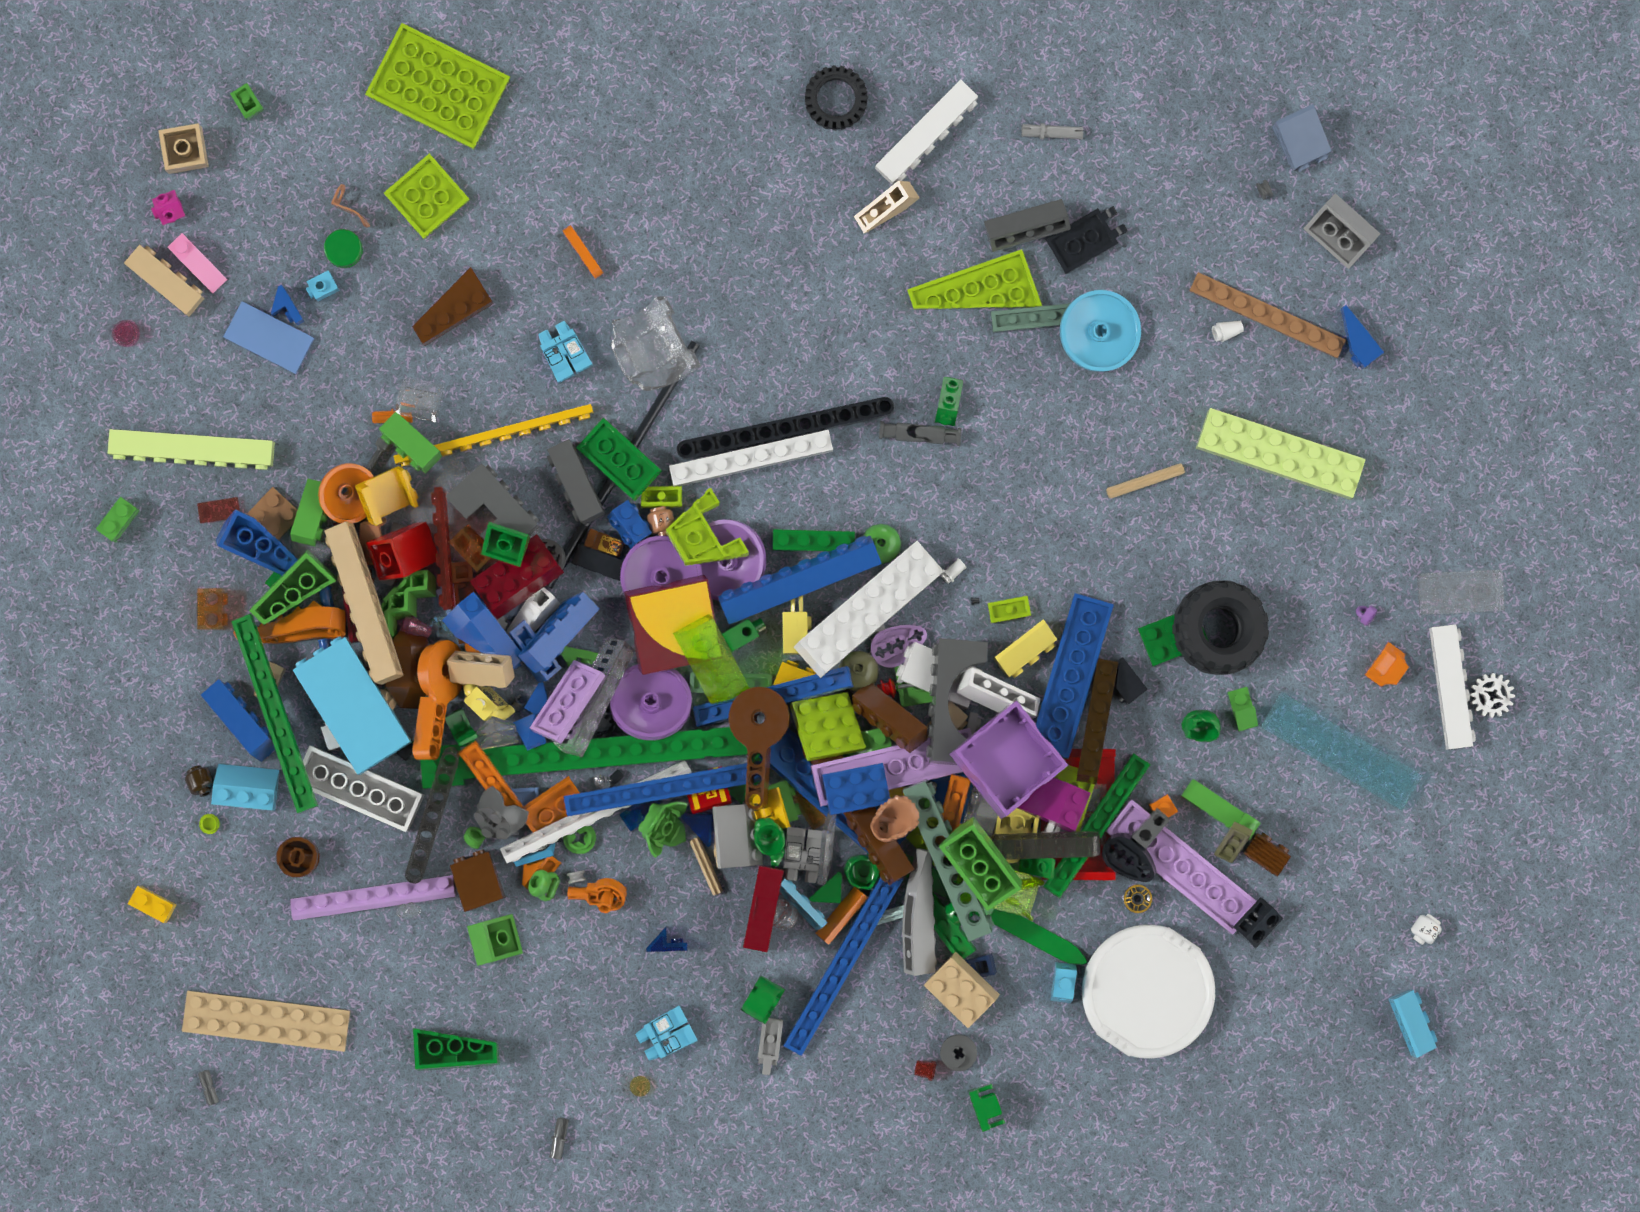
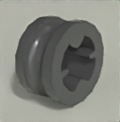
[1256,179,1273,200]

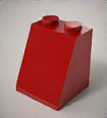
[366,522,440,581]

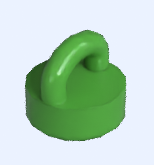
[464,827,485,849]

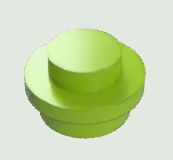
[199,814,220,834]

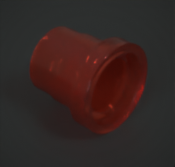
[914,1060,937,1081]

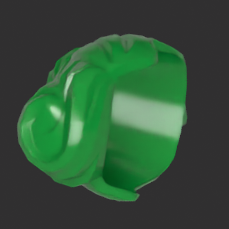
[754,818,785,868]

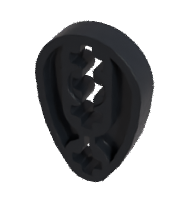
[1102,833,1156,882]

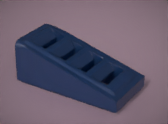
[965,953,997,977]

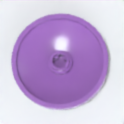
[700,520,766,601]
[620,536,702,595]
[610,664,692,740]

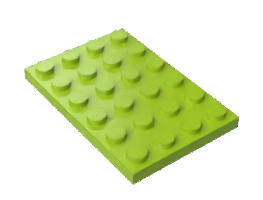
[365,23,510,150]

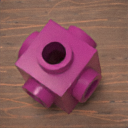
[151,190,185,225]

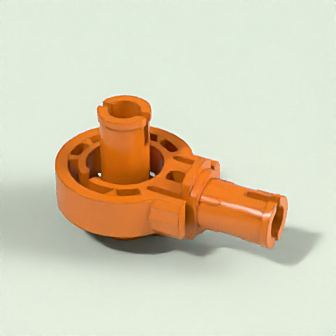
[567,878,627,913]

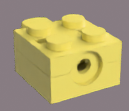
[783,595,812,655]
[993,808,1039,863]

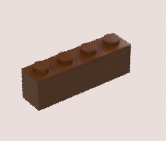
[852,683,928,753]

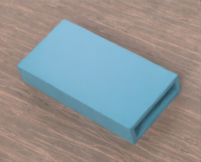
[293,636,412,775]

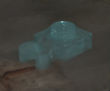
[423,615,454,637]

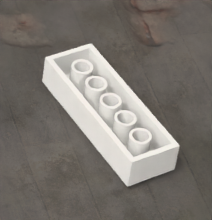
[303,746,425,832]

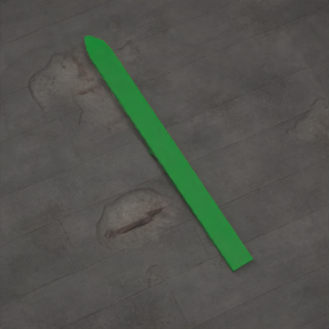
[866,852,1088,965]

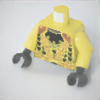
[463,684,526,723]

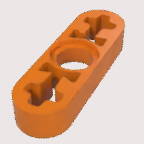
[562,225,603,279]

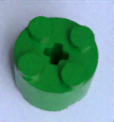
[741,975,785,1024]

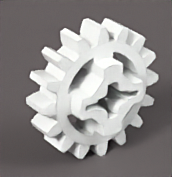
[1470,673,1515,718]

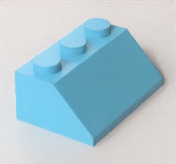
[211,764,280,811]
[1388,989,1438,1058]

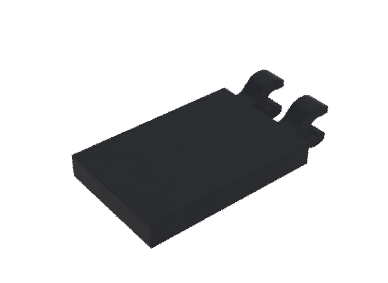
[1045,206,1128,274]

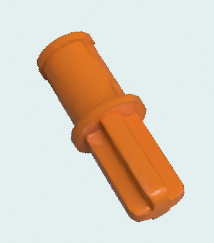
[372,409,413,423]

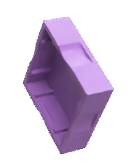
[949,701,1068,819]

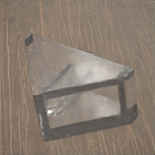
[475,716,519,750]

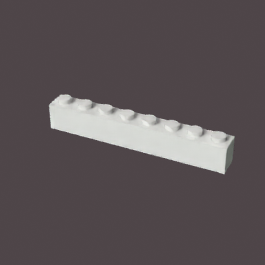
[669,430,833,487]

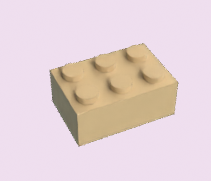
[924,952,1000,1028]

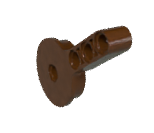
[729,687,790,810]

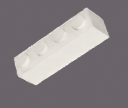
[956,667,1040,719]

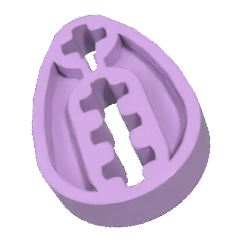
[871,625,927,668]

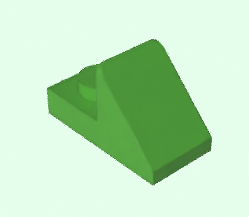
[230,83,264,121]
[561,646,599,667]
[1227,687,1258,732]

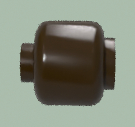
[185,765,214,797]

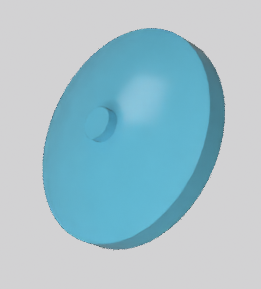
[1060,290,1141,372]

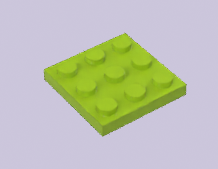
[384,153,470,239]
[789,692,866,761]

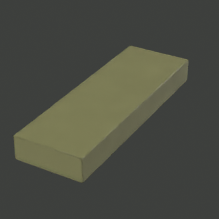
[1214,821,1253,863]

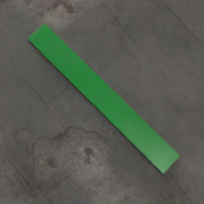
[1043,753,1151,899]

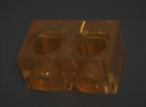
[197,588,228,630]

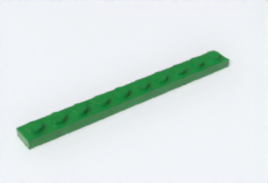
[231,614,318,813]

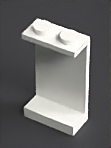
[896,642,983,710]

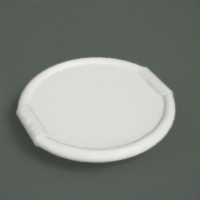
[1082,925,1215,1058]

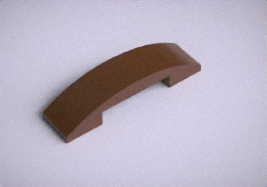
[451,561,476,644]

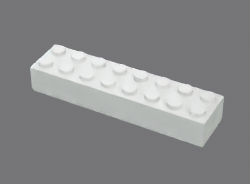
[794,541,944,678]

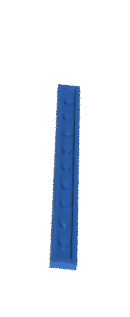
[563,760,763,817]
[783,877,904,1056]

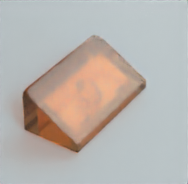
[792,792,829,830]

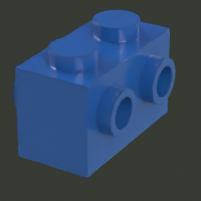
[607,500,652,549]

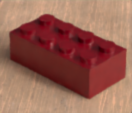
[470,534,564,620]

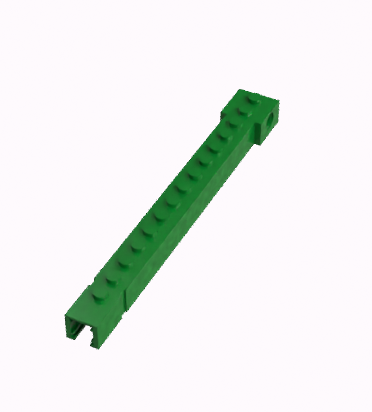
[420,727,748,789]

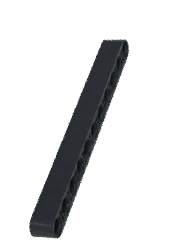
[677,397,894,460]

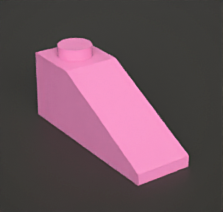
[168,233,227,293]

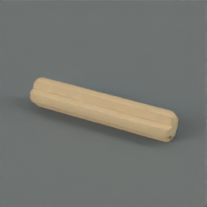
[690,837,723,895]

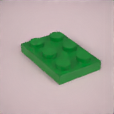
[1138,614,1209,667]

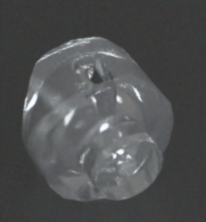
[773,899,798,931]

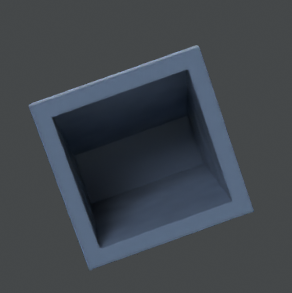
[1272,104,1332,172]

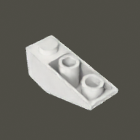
[506,587,560,638]

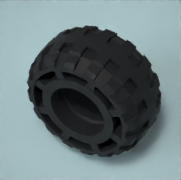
[1172,580,1269,675]

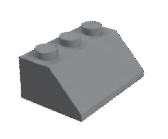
[1303,193,1380,269]
[713,803,763,869]

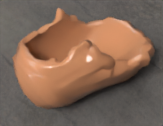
[870,795,919,842]

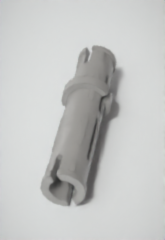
[1021,123,1083,140]

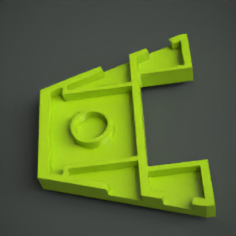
[666,488,749,566]

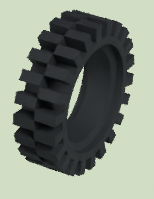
[805,65,868,130]

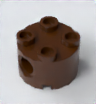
[276,837,320,877]

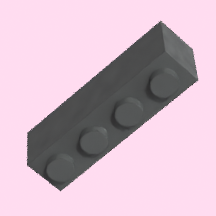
[984,199,1071,252]
[547,439,606,525]

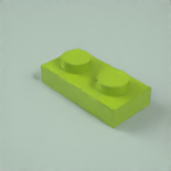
[987,595,1031,624]

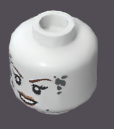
[1411,914,1442,945]

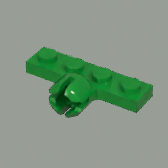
[932,891,976,959]

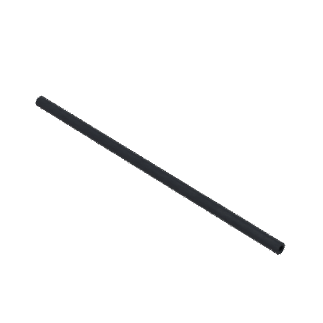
[546,340,700,589]

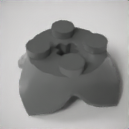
[474,786,529,840]

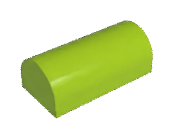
[641,486,682,508]

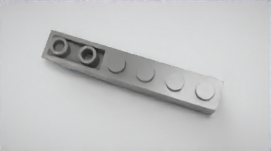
[902,848,937,976]

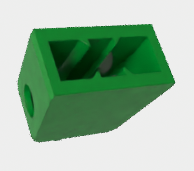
[719,618,766,657]

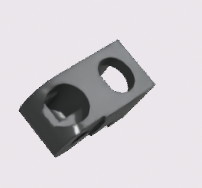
[1132,808,1170,849]

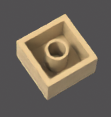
[158,123,209,174]

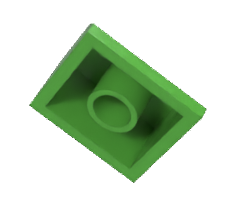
[467,914,523,966]

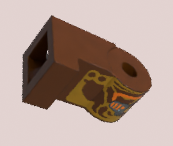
[584,528,625,558]

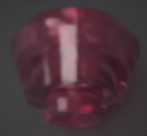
[112,320,140,347]

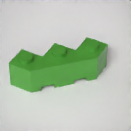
[381,570,436,638]

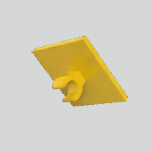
[753,787,790,829]

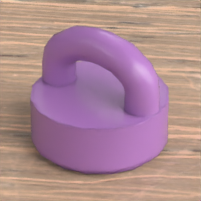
[1356,605,1377,626]

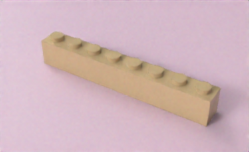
[324,521,404,685]

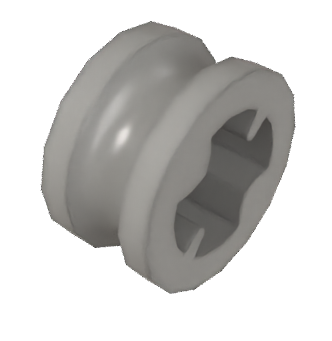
[567,870,587,884]

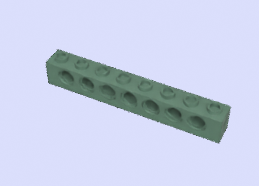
[903,779,994,942]

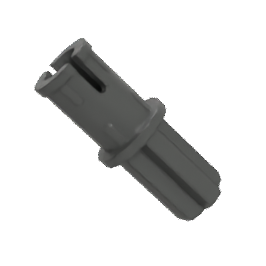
[549,1118,569,1160]

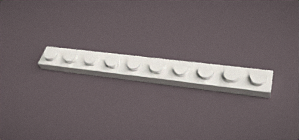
[500,760,692,863]

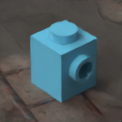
[306,271,340,301]

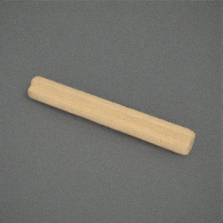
[1106,463,1185,498]

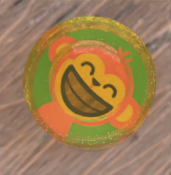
[630,1076,651,1097]

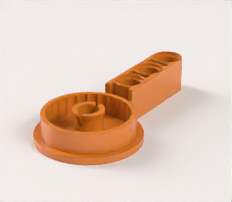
[412,640,463,760]

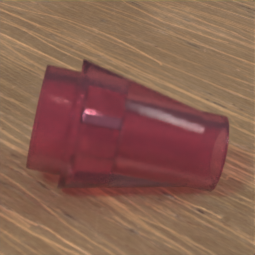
[400,615,432,638]

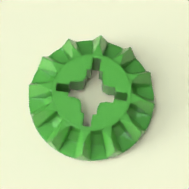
[563,826,596,854]

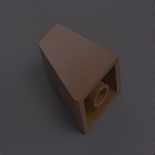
[450,849,506,912]

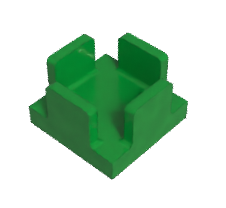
[968,1083,1005,1132]

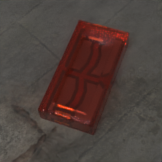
[197,497,240,524]

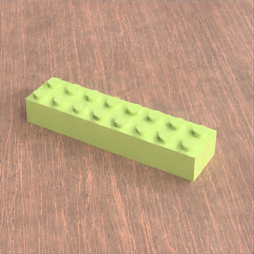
[1196,408,1366,500]

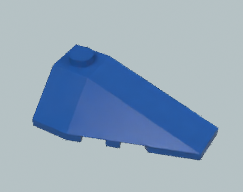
[216,509,298,575]
[442,592,522,668]

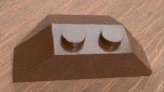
[385,626,429,709]

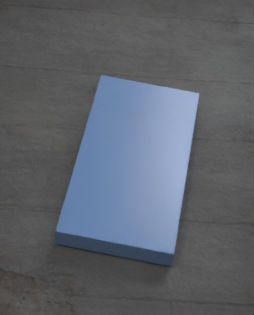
[223,301,315,374]

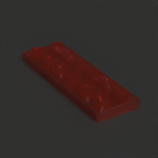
[431,487,455,612]

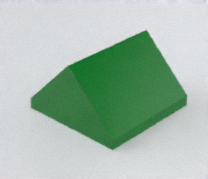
[481,522,530,567]

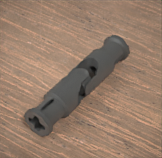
[879,421,962,446]

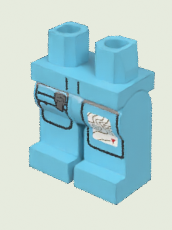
[538,321,593,383]
[635,1005,698,1060]

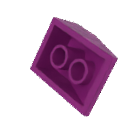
[1017,778,1091,832]

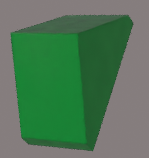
[809,871,842,903]

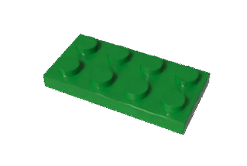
[576,418,662,501]

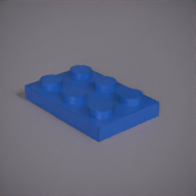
[822,763,890,816]

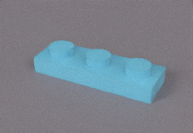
[779,879,828,930]

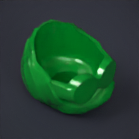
[1181,710,1221,742]
[844,854,880,890]

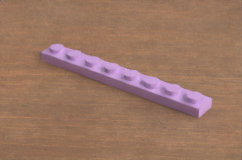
[291,875,455,921]

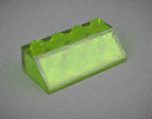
[673,614,750,704]

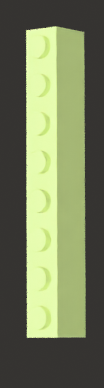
[108,429,275,470]

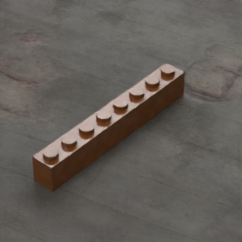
[802,747,914,886]

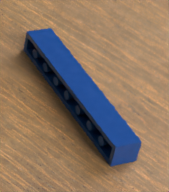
[718,536,882,624]

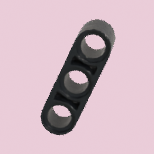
[571,544,624,581]

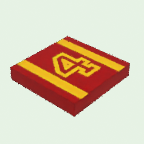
[687,766,732,814]

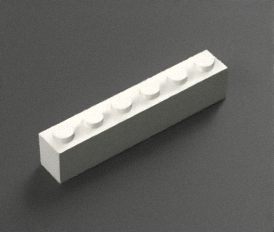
[875,79,978,185]
[1429,624,1476,750]

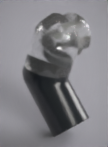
[593,769,624,788]

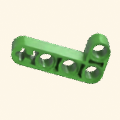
[1181,779,1261,840]

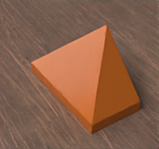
[522,856,561,889]

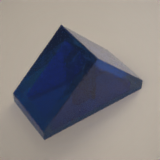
[681,813,714,847]

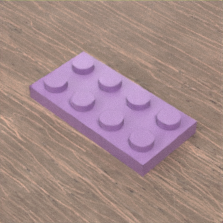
[530,660,605,744]

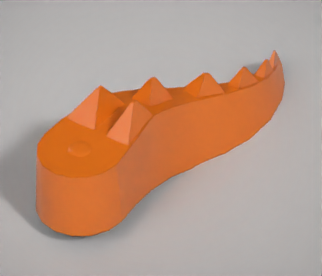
[233,601,346,644]

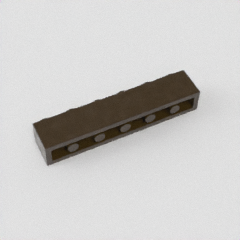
[1076,658,1118,785]

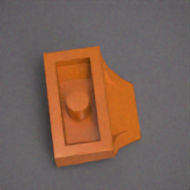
[1364,642,1409,687]

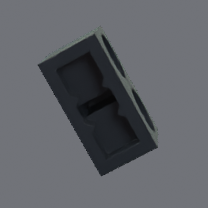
[1233,897,1283,948]

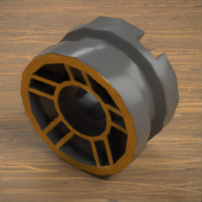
[1123,884,1152,913]

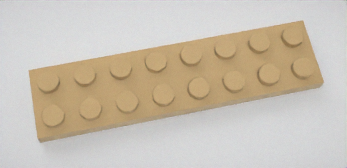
[182,991,350,1052]

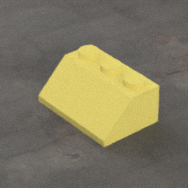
[993,619,1057,678]

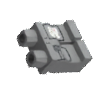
[784,827,827,883]

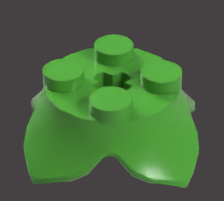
[638,802,687,858]

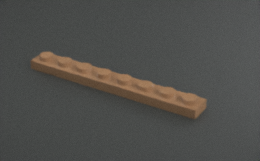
[1189,272,1346,358]

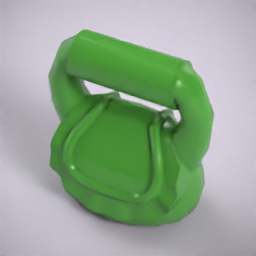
[528,870,560,901]

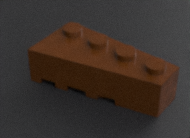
[412,267,494,346]

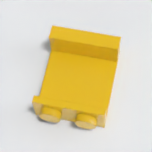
[355,466,419,526]

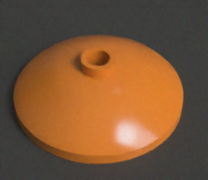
[318,463,374,524]

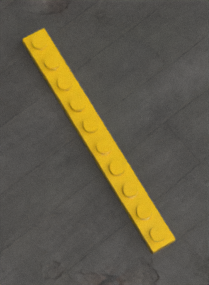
[393,404,594,467]

